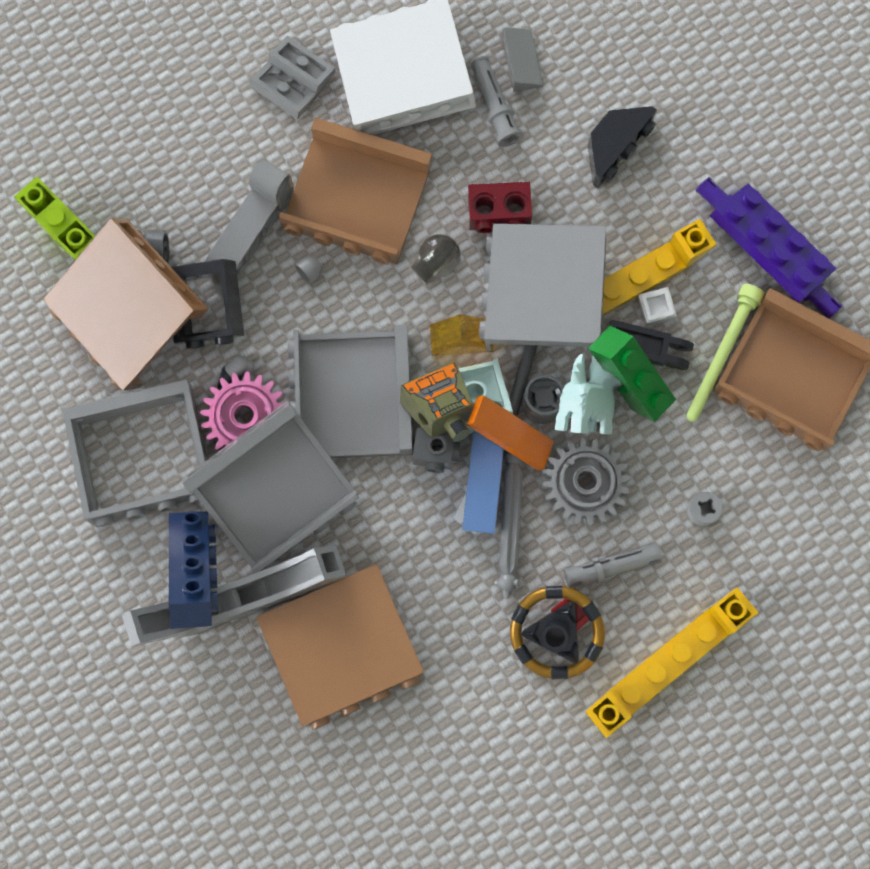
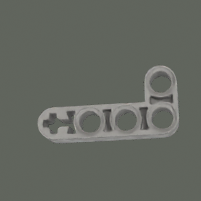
[205,159,294,280]

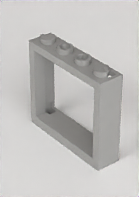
[62,379,208,527]

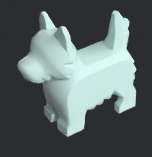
[555,354,622,435]

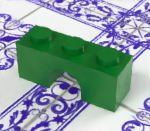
[588,326,676,422]

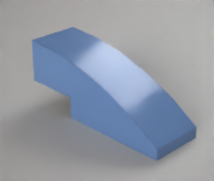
[462,431,504,534]

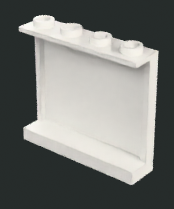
[330,0,476,135]

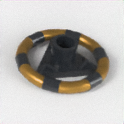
[510,586,605,679]

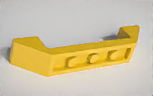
[602,219,717,317]
[585,587,759,738]

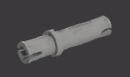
[563,542,662,588]

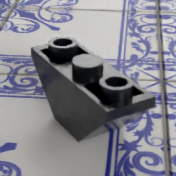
[588,106,657,189]

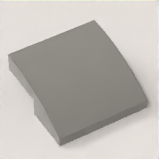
[249,36,336,120]

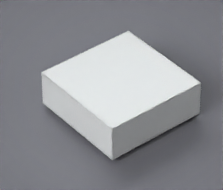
[637,287,677,326]

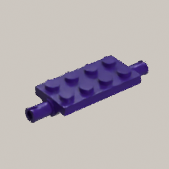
[696,177,843,319]

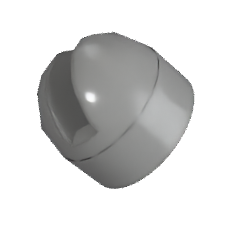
[295,256,322,284]

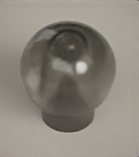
[411,234,461,284]

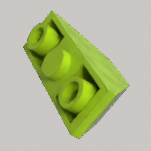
[14,176,95,260]

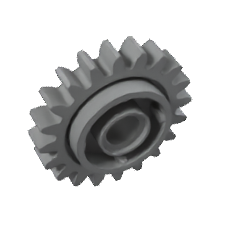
[542,438,631,527]

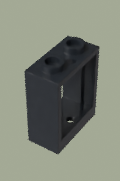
[171,259,244,349]

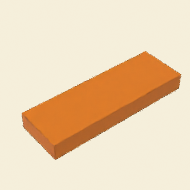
[467,395,554,470]

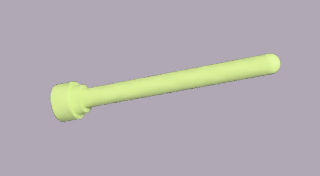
[686,284,765,422]

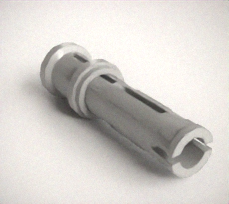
[470,56,524,147]

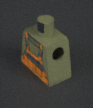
[400,361,473,442]

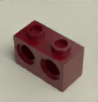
[468,182,532,233]

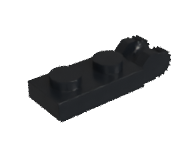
[608,320,694,370]

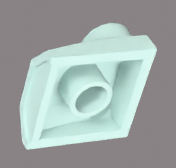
[459,358,513,434]

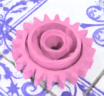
[200,372,284,451]

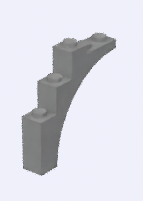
[122,545,347,647]

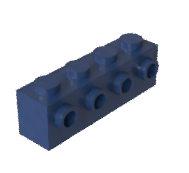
[168,511,218,629]

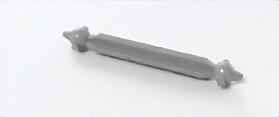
[495,451,523,599]

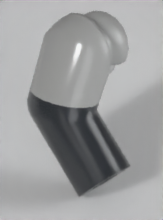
[217,356,255,390]

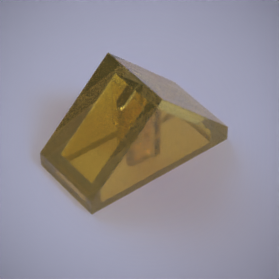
[430,314,494,356]

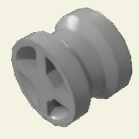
[687,492,723,527]

